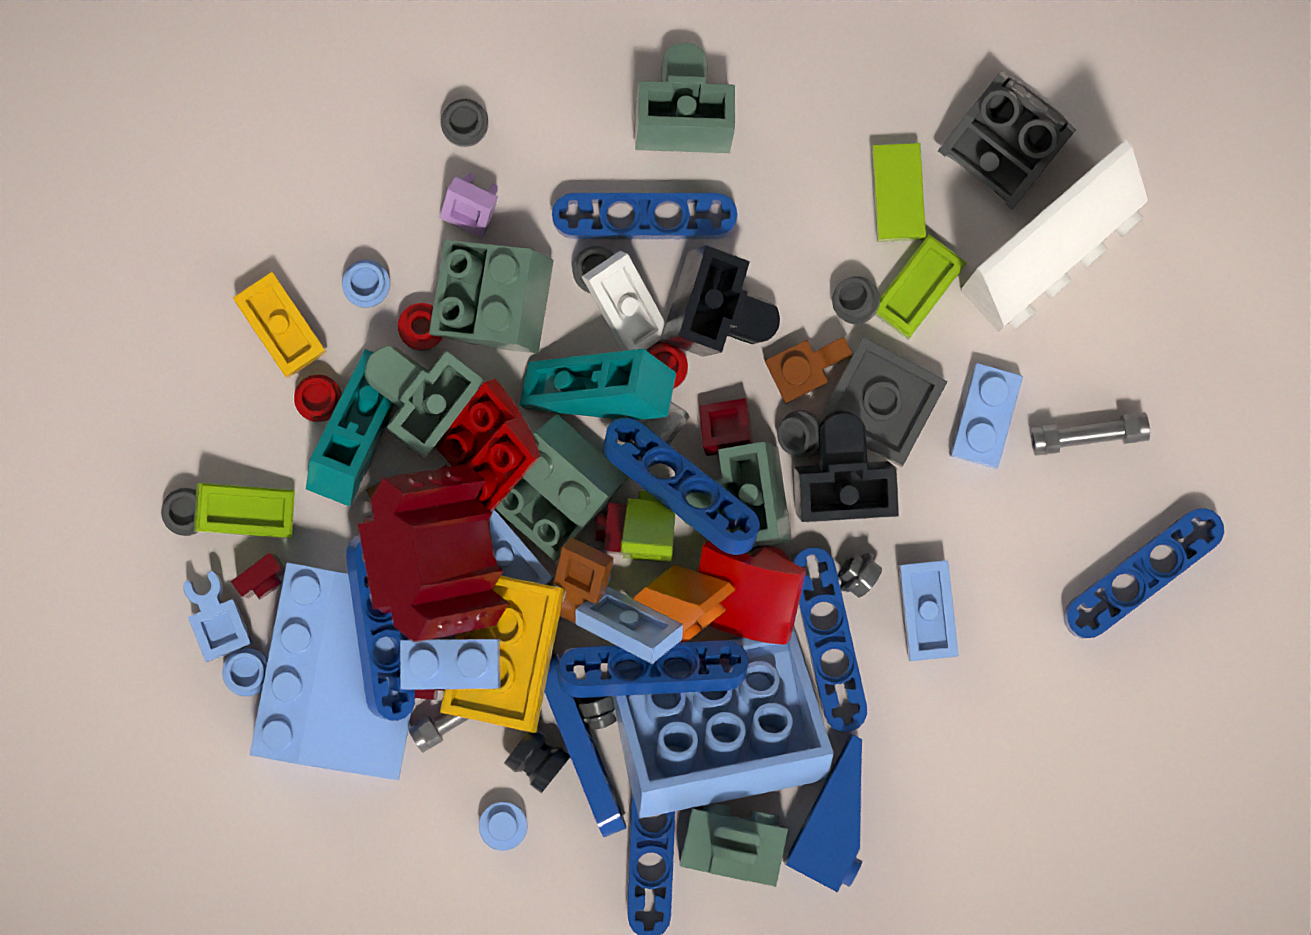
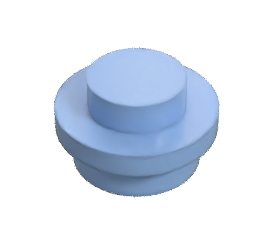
[342,260,390,308]
[222,648,268,696]
[479,802,528,851]

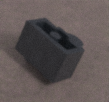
[660,245,780,357]
[793,410,899,522]

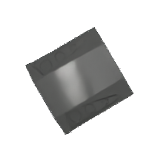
[938,71,1076,210]

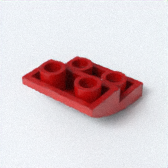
[435,378,541,511]
[698,540,806,645]

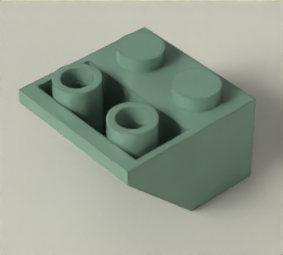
[429,240,554,354]
[495,414,629,561]

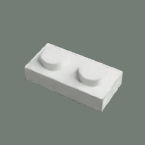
[582,251,666,351]

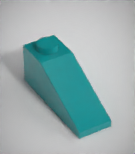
[305,349,394,507]
[519,349,676,420]

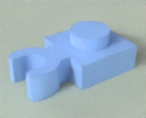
[183,571,253,662]

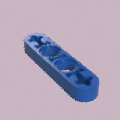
[552,193,738,239]
[603,418,760,555]
[1064,508,1224,639]
[346,534,415,721]
[793,547,867,732]
[558,640,749,698]
[544,653,627,838]
[628,793,675,935]

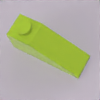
[622,491,675,563]

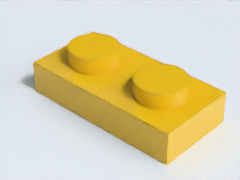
[232,272,327,379]

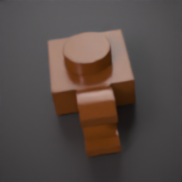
[764,337,853,405]
[554,537,614,624]

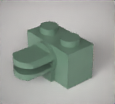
[635,42,735,153]
[364,346,485,458]
[682,441,792,548]
[680,803,788,887]

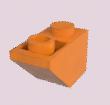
[632,565,735,643]

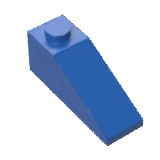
[783,734,863,893]

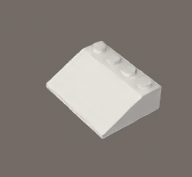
[961,140,1148,332]

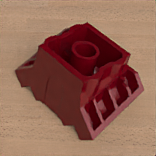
[357,464,510,643]

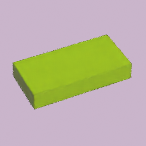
[872,143,926,242]
[875,234,967,340]
[193,483,295,538]

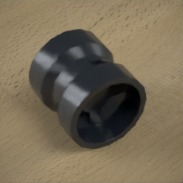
[504,728,570,794]

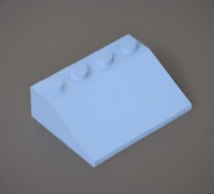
[249,563,412,780]
[607,628,833,818]

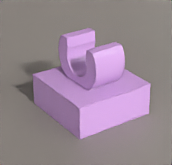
[440,173,498,238]

